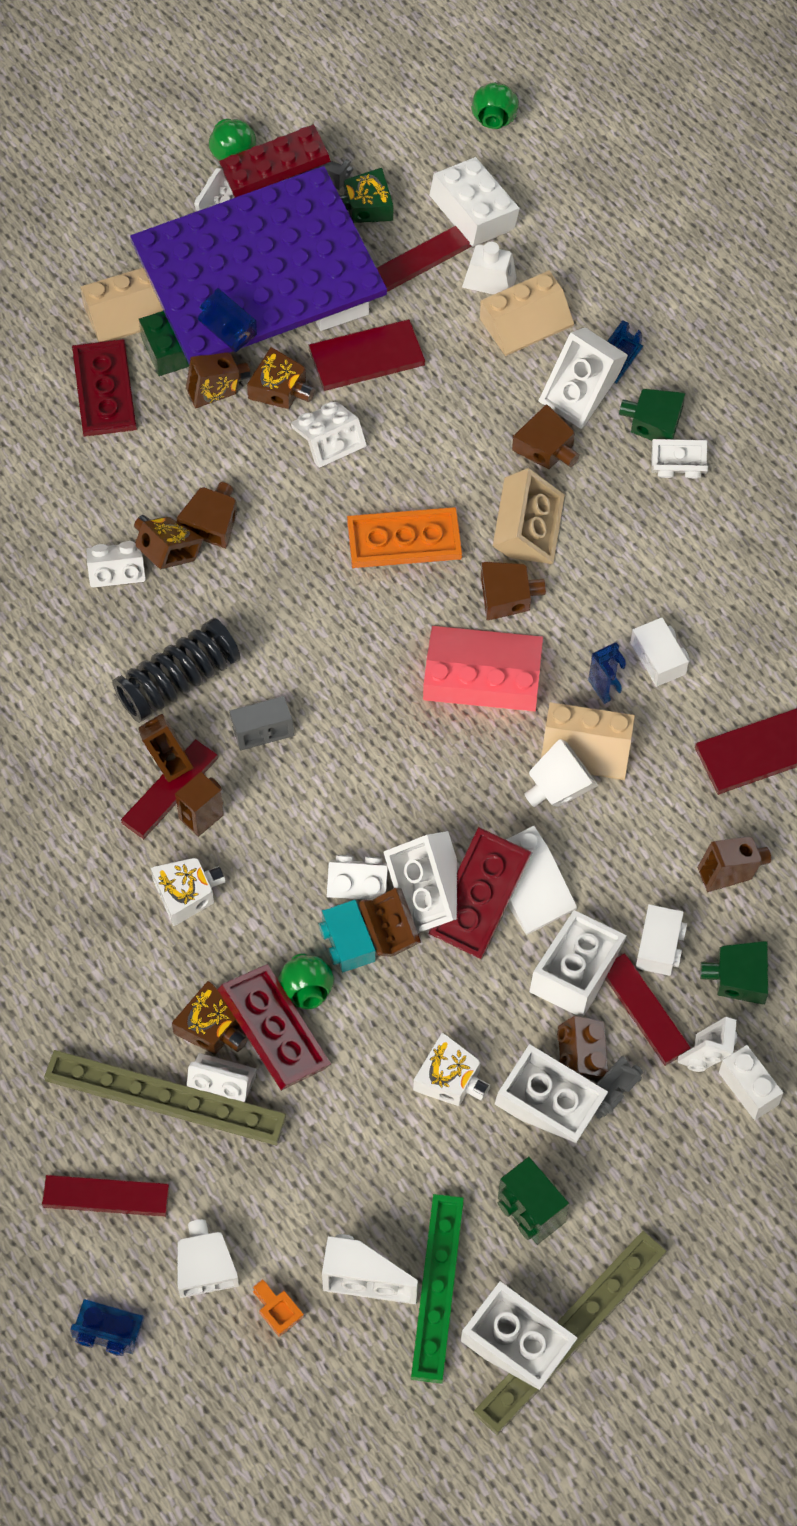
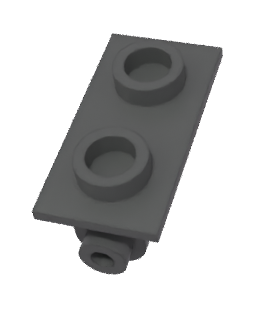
[595,1056,643,1119]

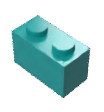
[318,900,375,973]

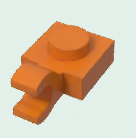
[253,1279,304,1337]

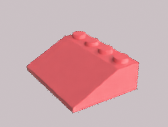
[423,626,543,712]

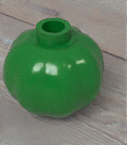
[471,82,519,129]
[209,119,256,161]
[278,954,334,1009]

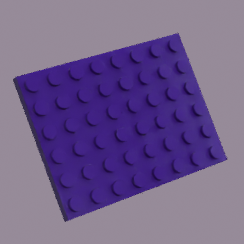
[130,166,387,364]

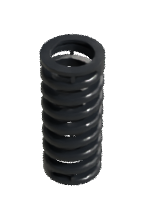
[112,617,241,723]

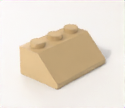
[80,268,163,342]
[480,270,574,356]
[493,468,565,564]
[541,702,635,780]

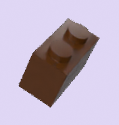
[175,772,224,837]

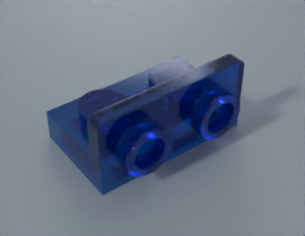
[70,1299,145,1356]

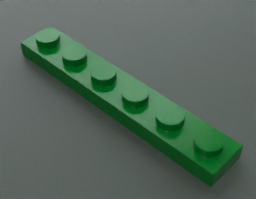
[411,1194,464,1384]

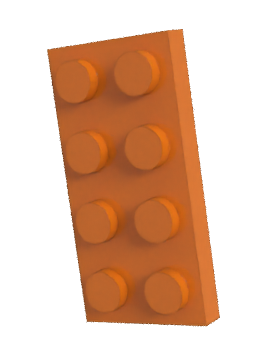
[347,507,462,568]

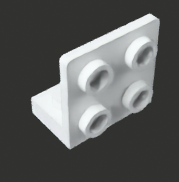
[291,402,367,468]

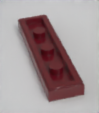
[377,226,472,292]
[121,739,218,840]
[605,953,691,1066]
[42,1175,170,1217]

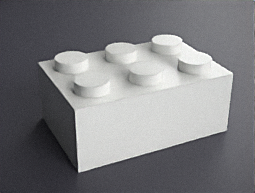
[429,157,520,247]

